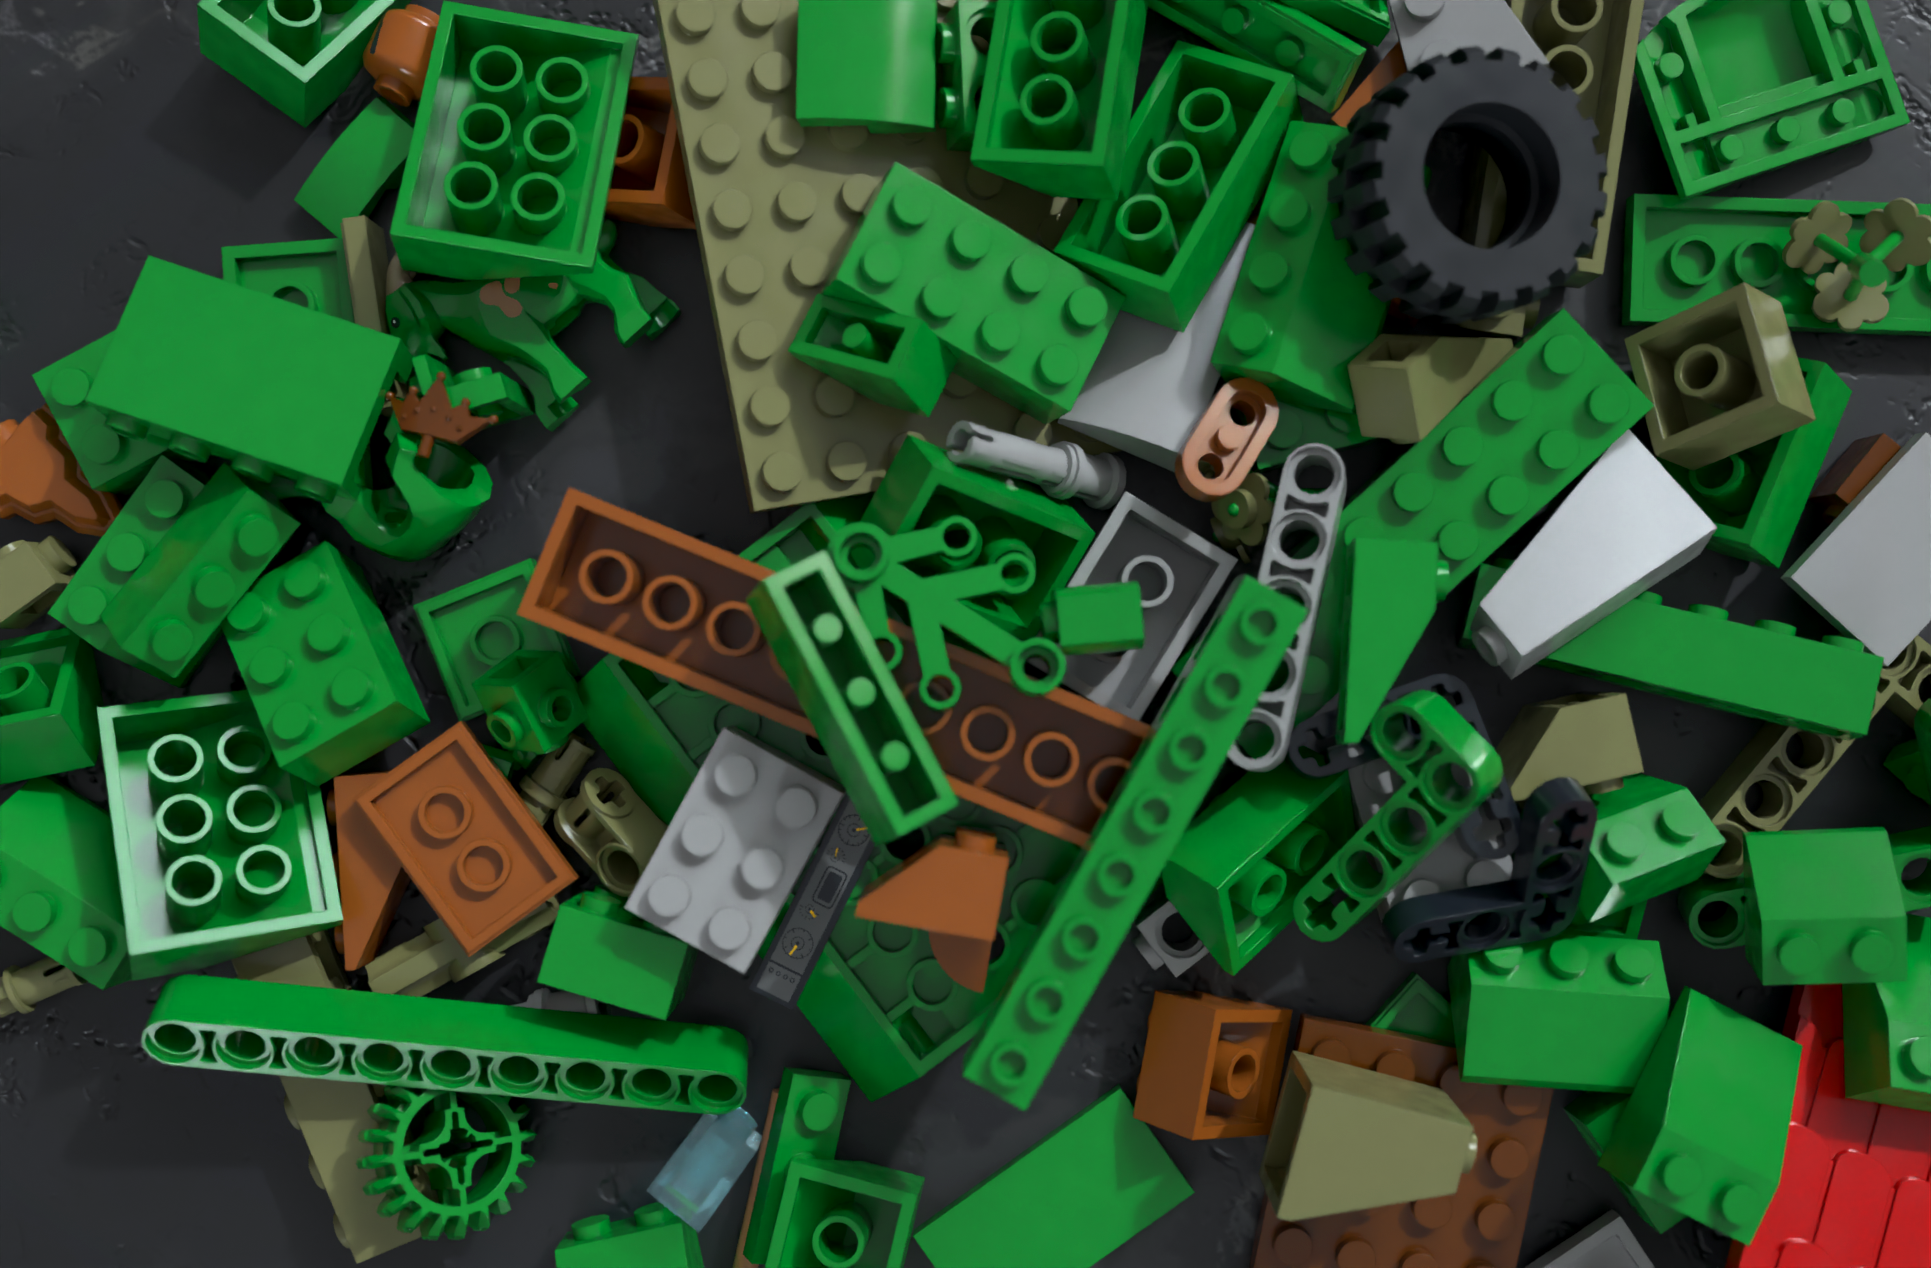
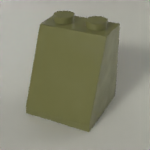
[1259,1050,1477,1221]

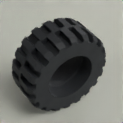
[1328,46,1608,324]

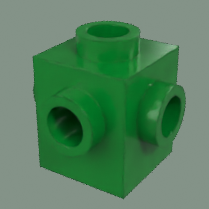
[471,649,589,755]

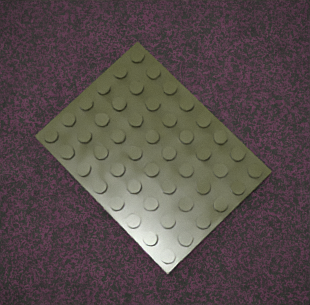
[653,0,1123,514]

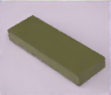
[340,215,408,417]

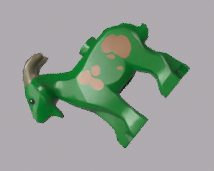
[385,219,681,432]

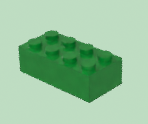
[1053,40,1304,333]
[821,162,1126,425]

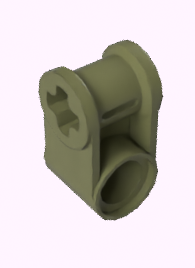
[553,768,669,897]

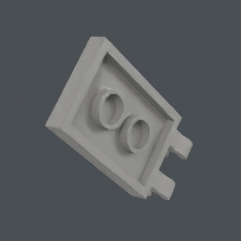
[1781,432,1931,666]

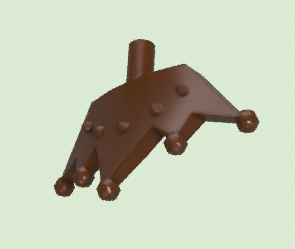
[385,372,498,459]

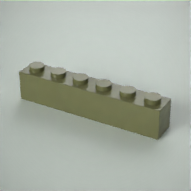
[231,929,439,1264]

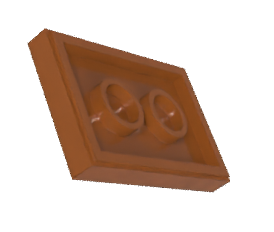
[352,721,579,957]

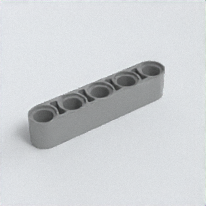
[1227,444,1347,772]

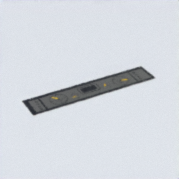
[749,793,875,1010]

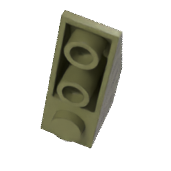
[1347,334,1513,444]

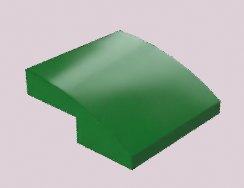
[796,0,938,134]

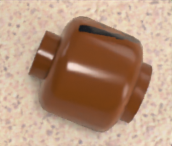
[363,4,440,107]

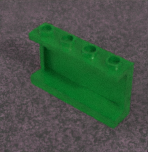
[85,255,413,504]

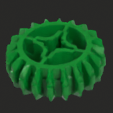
[356,1085,537,1240]

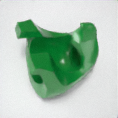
[321,397,493,562]

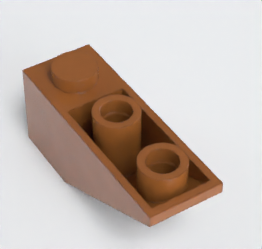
[327,771,411,971]

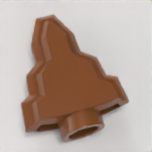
[0,403,123,537]

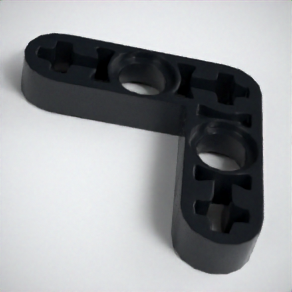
[1285,673,1522,861]
[1382,777,1598,963]

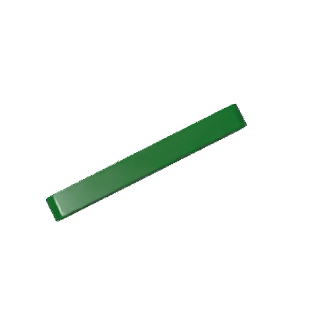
[141,975,749,1115]

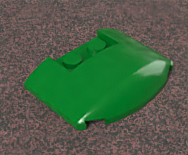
[1634,0,1910,200]

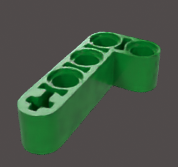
[1293,690,1503,942]

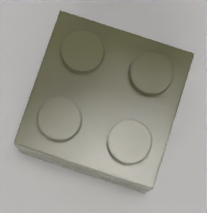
[1624,282,1816,471]

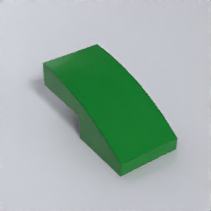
[294,97,415,238]

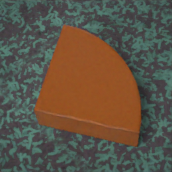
[928,930,992,993]

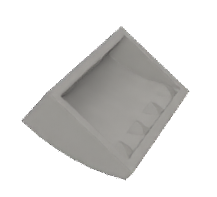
[1057,222,1255,472]

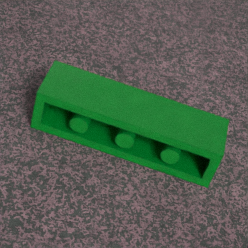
[746,550,959,846]

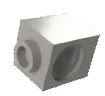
[1132,892,1209,978]

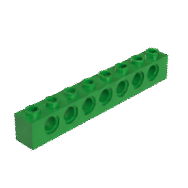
[963,575,1309,1111]

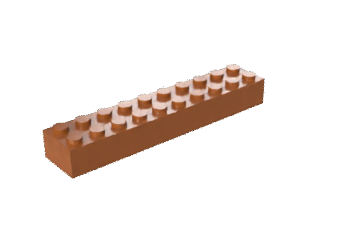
[517,487,1151,847]

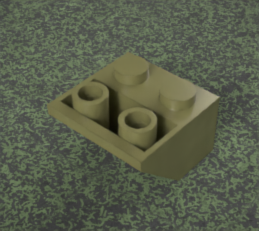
[1491,691,1644,810]

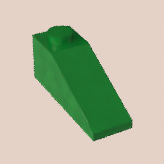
[1335,537,1449,745]

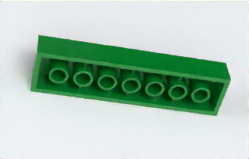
[1171,308,1654,759]

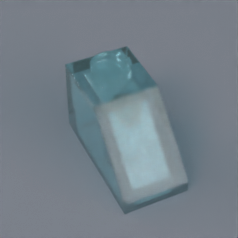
[646,1107,762,1232]

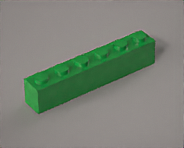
[1457,558,1884,741]

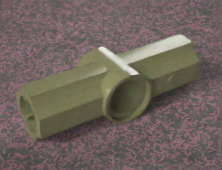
[365,894,560,997]

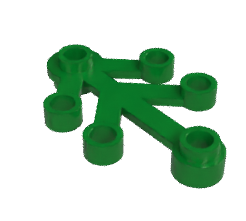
[827,516,1066,712]

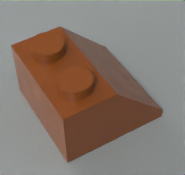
[855,825,1009,942]
[1133,990,1293,1140]

